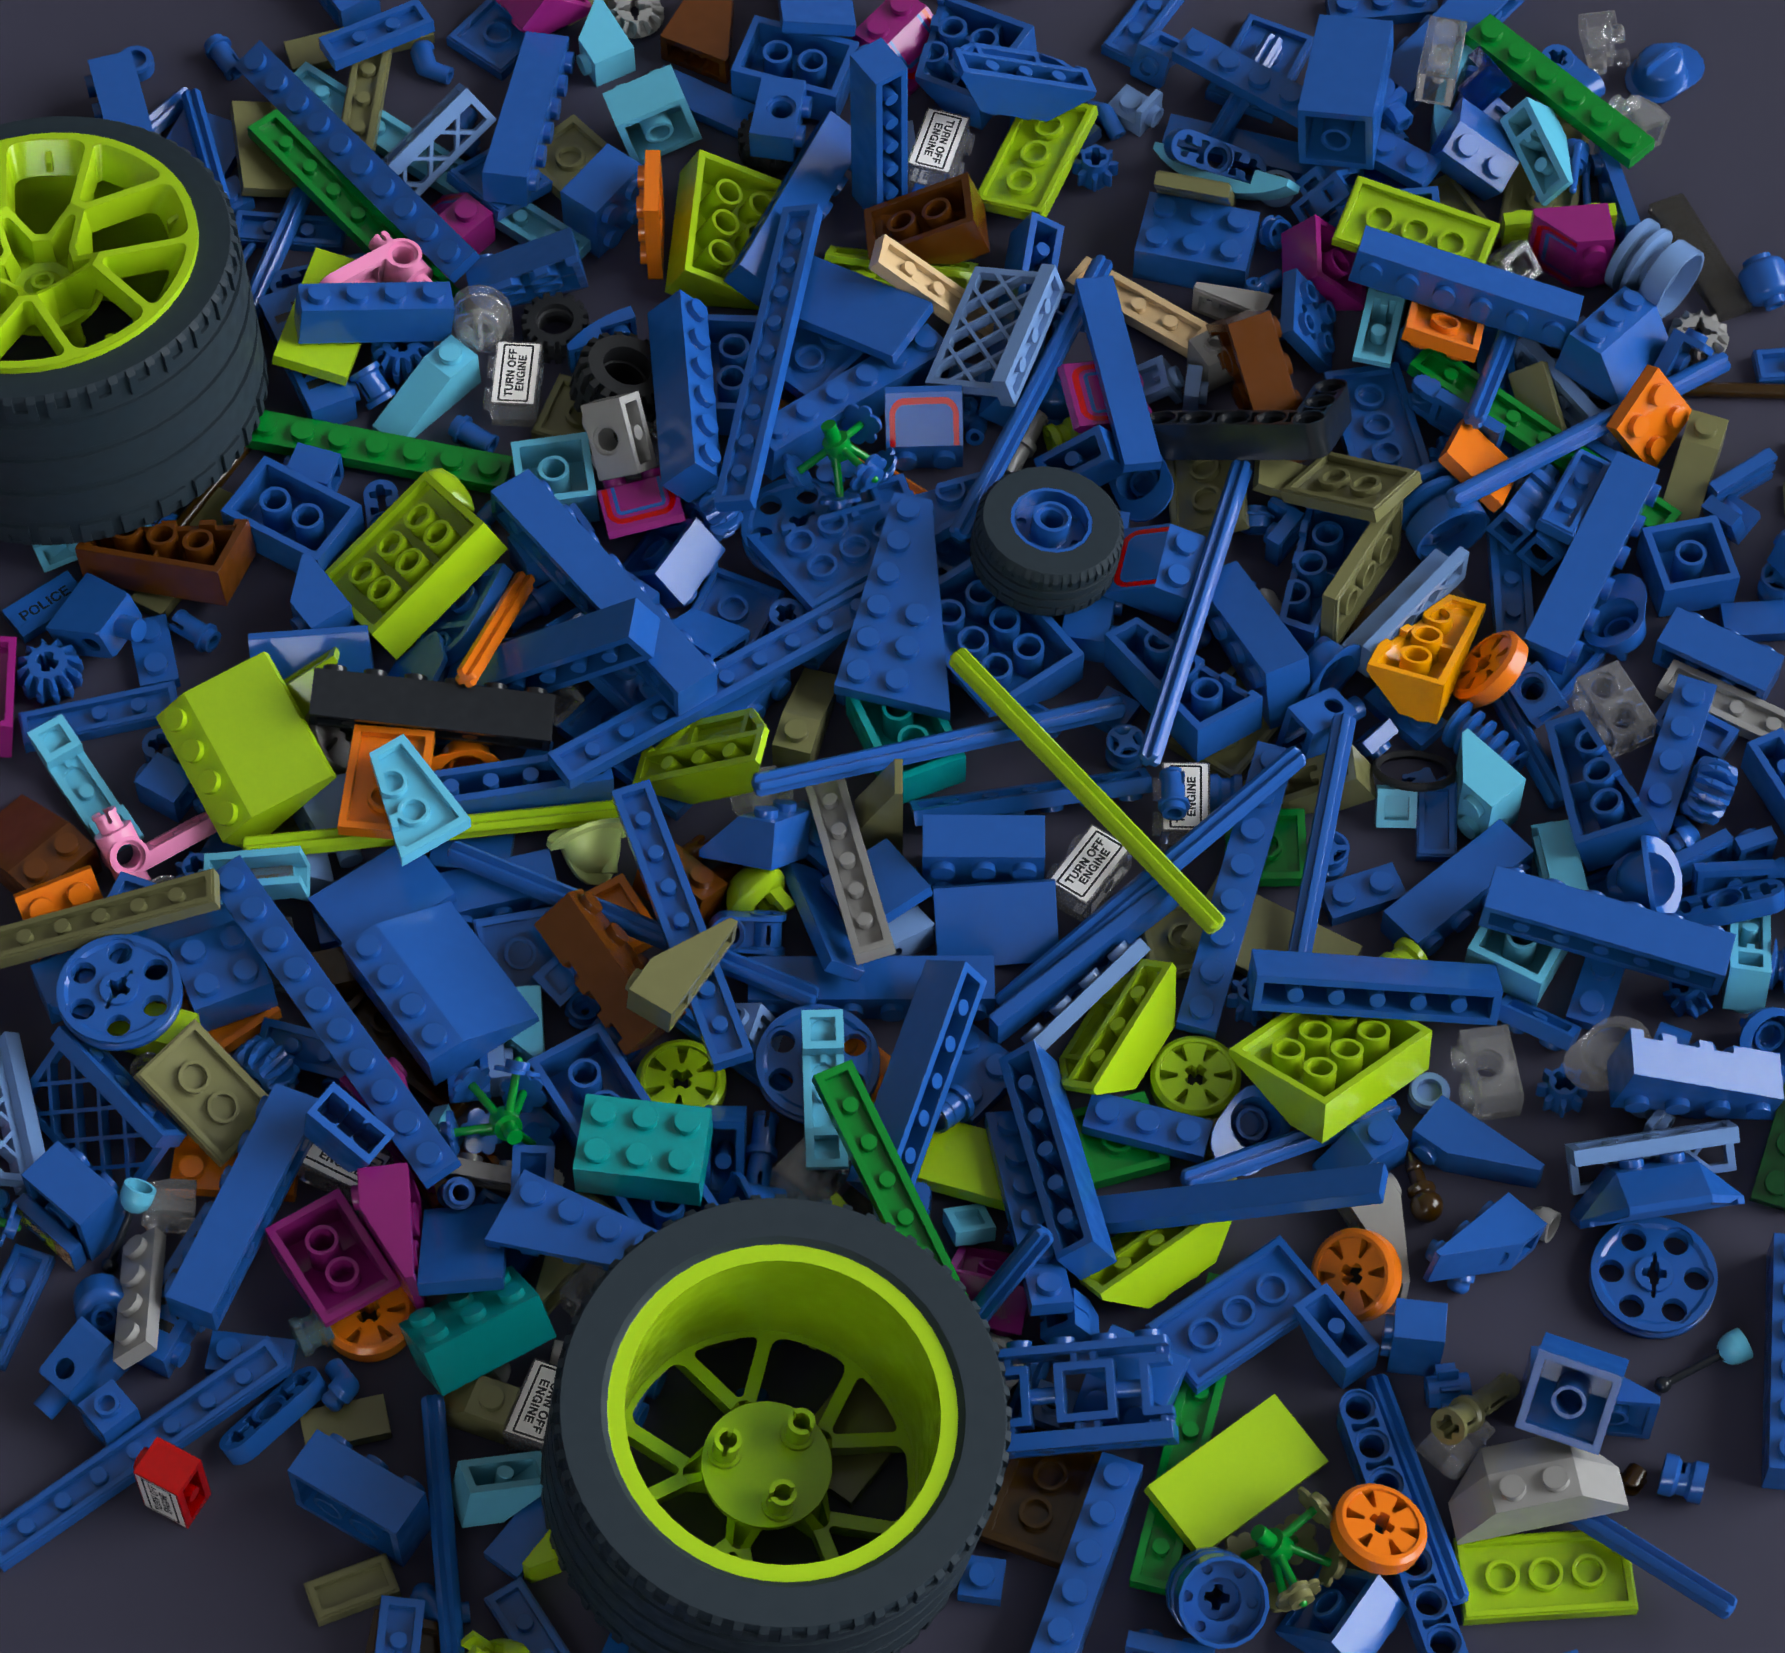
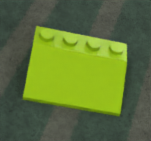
[665,149,782,310]
[325,471,508,660]
[156,652,337,848]
[1229,1012,1432,1144]

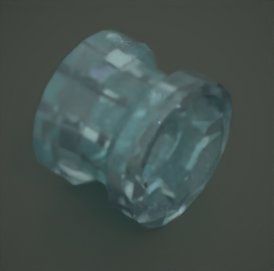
[287,1309,336,1358]

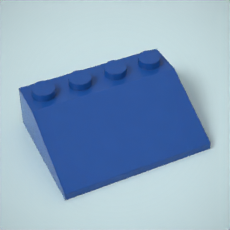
[939,558,1084,718]
[341,901,539,1086]

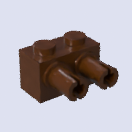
[632,834,743,925]

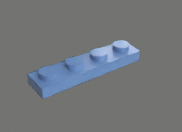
[1020,938,1151,1051]

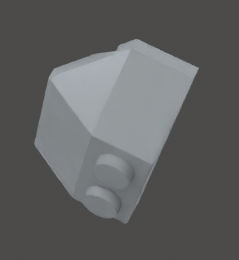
[1448,1436,1629,1545]

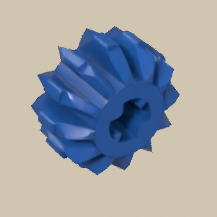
[370,341,434,387]
[680,483,744,541]
[16,638,84,706]
[1679,756,1738,826]
[232,1035,300,1095]

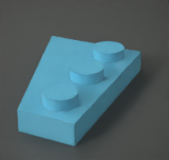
[369,734,471,867]

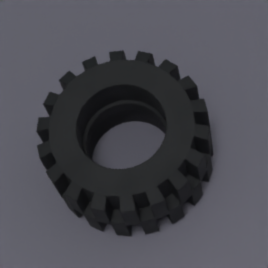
[569,331,656,434]

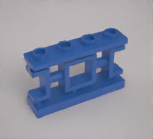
[998,1329,1179,1459]

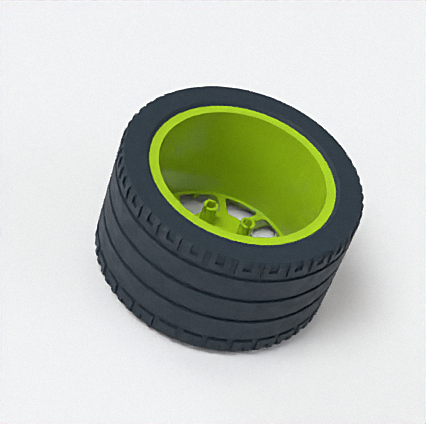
[0,116,269,545]
[540,1194,1012,1653]

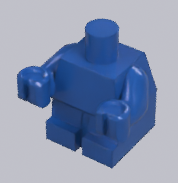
[1040,1288,1100,1365]

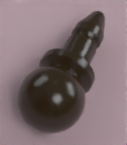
[1405,1151,1443,1223]

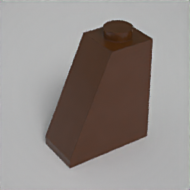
[660,0,734,84]

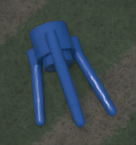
[1534,138,1592,205]

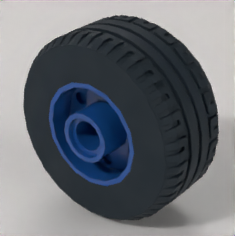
[970,466,1124,616]

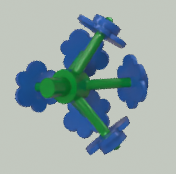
[783,404,897,511]
[439,1057,555,1156]

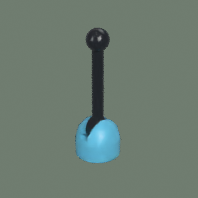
[101,1178,157,1274]
[1654,1327,1753,1393]

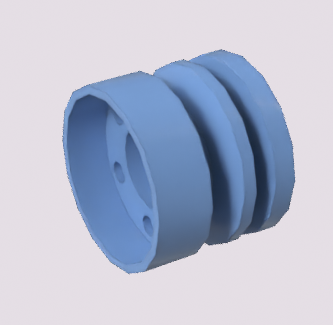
[1604,218,1705,319]

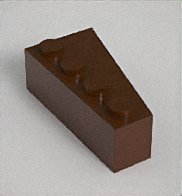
[1206,310,1307,463]
[75,519,257,606]
[534,888,687,1055]

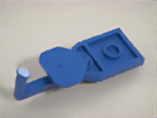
[387,563,514,682]

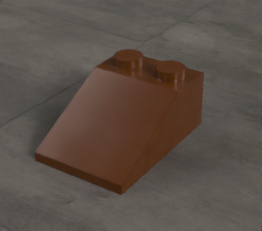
[864,172,990,264]
[0,794,102,894]

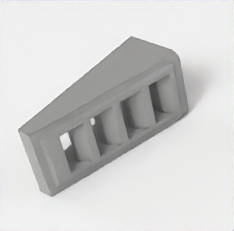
[1191,282,1274,321]

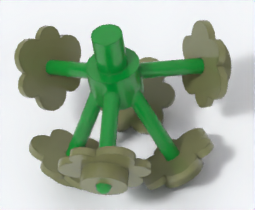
[1224,1486,1348,1613]

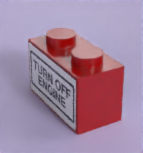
[133,1436,212,1528]

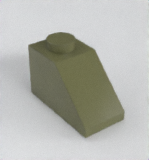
[437,1376,521,1446]

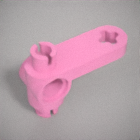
[320,231,433,283]
[91,806,217,882]

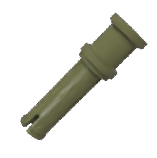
[1430,1372,1520,1445]

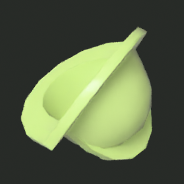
[546,818,626,886]

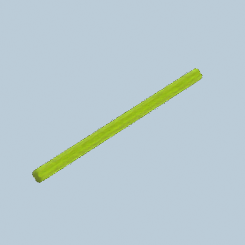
[949,648,1225,935]
[242,800,619,855]

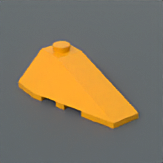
[1366,594,1486,725]

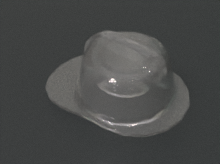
[453,285,514,353]
[1563,1016,1651,1092]

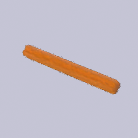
[455,571,535,688]

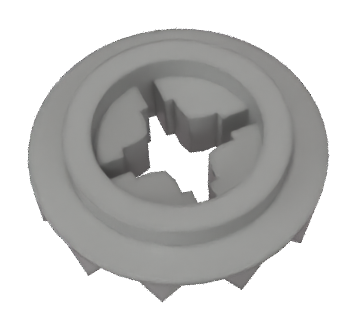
[608,0,664,39]
[1668,309,1729,363]

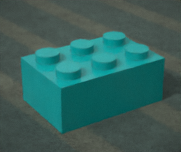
[846,697,966,804]
[573,1094,713,1206]
[398,1265,557,1396]

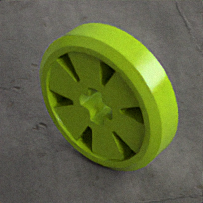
[1150,1036,1241,1119]
[636,1039,727,1107]

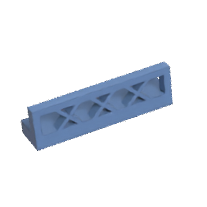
[355,82,497,203]
[1341,546,1469,678]
[1565,1119,1740,1195]

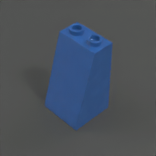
[1297,14,1394,170]

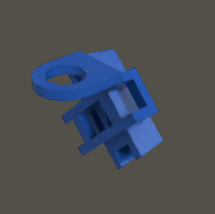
[1290,165,1362,228]

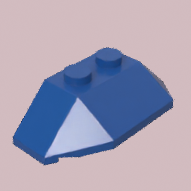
[952,42,1097,122]
[1570,1151,1745,1229]

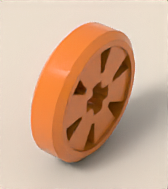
[1452,630,1528,709]
[1311,1228,1402,1323]
[323,1286,416,1362]
[1330,1483,1427,1575]

